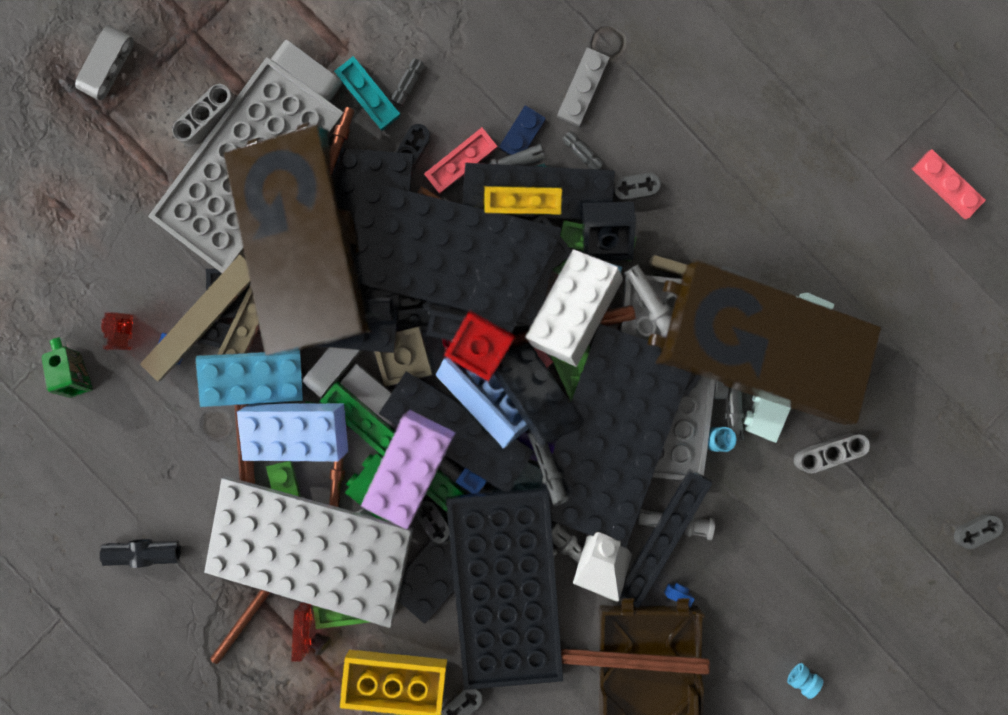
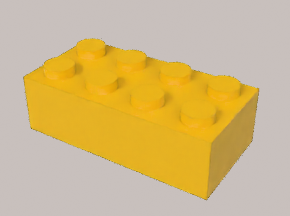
[340,649,447,715]

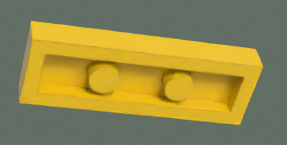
[484,186,562,214]

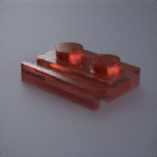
[101,312,133,350]
[291,602,312,662]

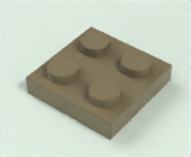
[375,326,433,387]

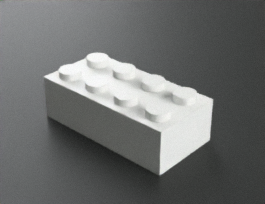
[526,249,623,367]

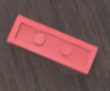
[424,127,498,194]
[912,149,986,219]

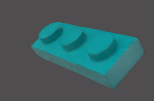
[334,56,401,131]

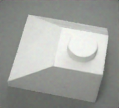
[573,532,632,602]

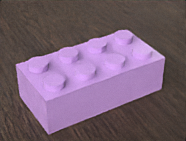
[361,410,455,529]

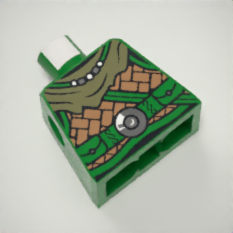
[41,337,93,398]

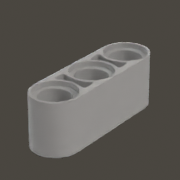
[75,25,134,101]
[271,39,343,102]
[172,84,236,146]
[302,348,362,398]
[341,363,397,428]
[794,433,870,473]

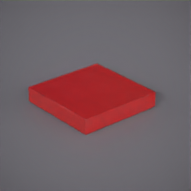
[444,310,515,381]

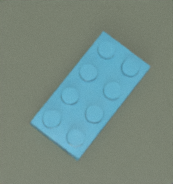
[196,350,303,407]

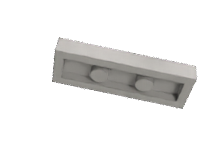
[557,47,610,127]

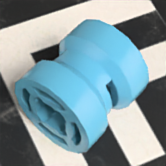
[707,427,736,452]
[787,663,823,699]

